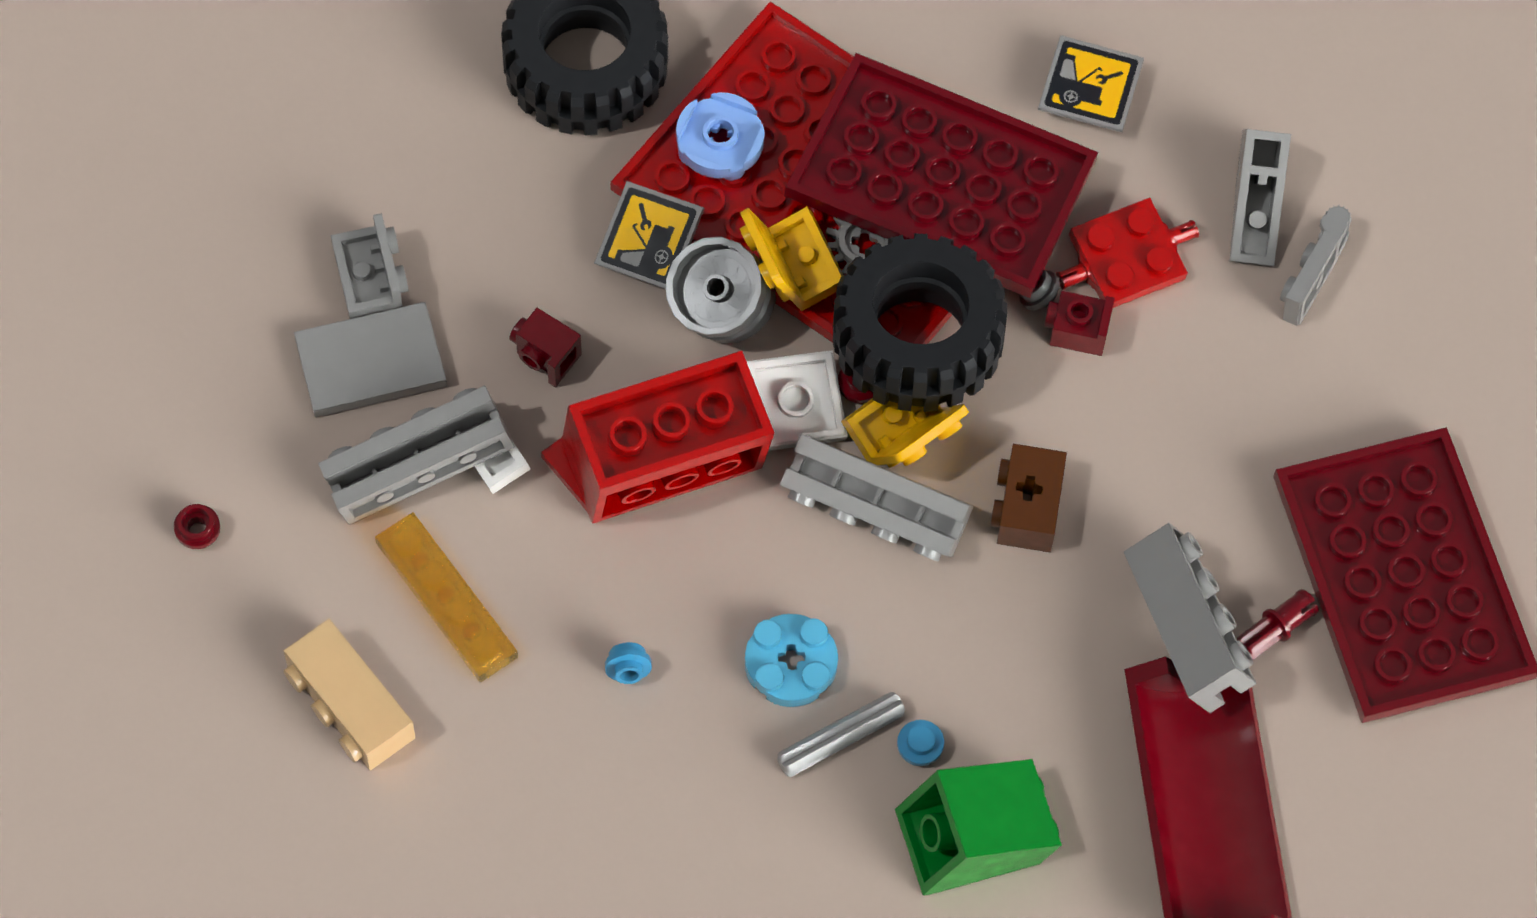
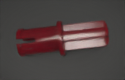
[1236,589,1319,660]

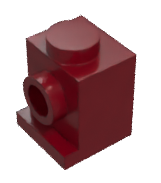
[1044,291,1115,356]
[509,307,582,388]

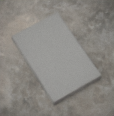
[294,302,447,418]

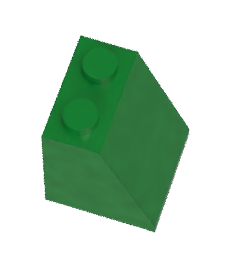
[895,759,1062,896]

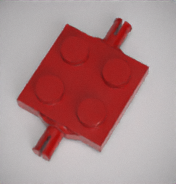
[1056,197,1199,308]

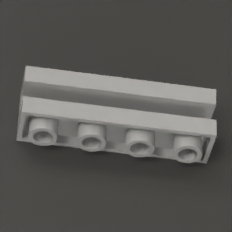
[318,385,515,524]
[780,434,974,561]
[1124,523,1256,713]

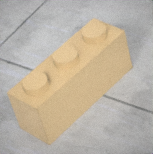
[283,619,415,771]

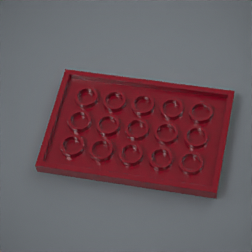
[784,53,1098,298]
[1273,427,1537,723]

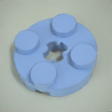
[676,92,765,181]

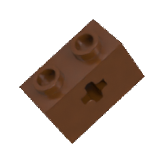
[990,443,1067,553]

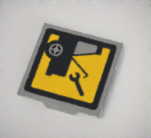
[1038,36,1144,133]
[594,181,705,289]

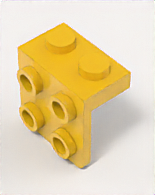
[740,207,844,311]
[841,398,969,468]

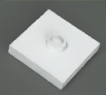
[747,350,848,451]

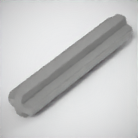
[777,692,905,777]

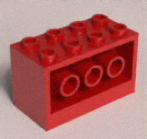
[561,350,775,524]

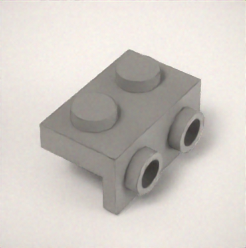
[331,213,409,319]

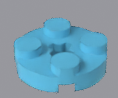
[745,614,838,707]

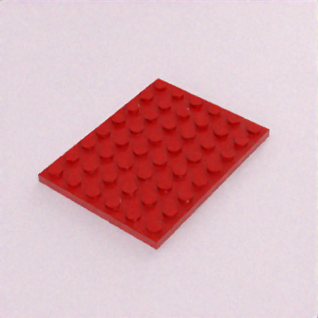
[610,1,952,344]

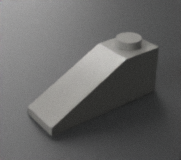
[1229,129,1291,266]

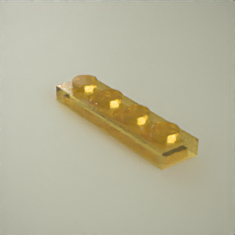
[375,512,518,683]

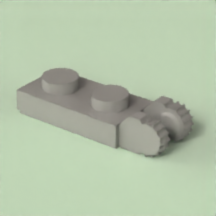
[1280,205,1352,326]

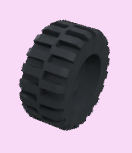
[501,0,668,135]
[833,233,1007,412]

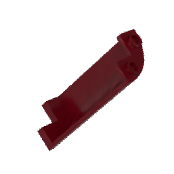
[1124,656,1292,918]

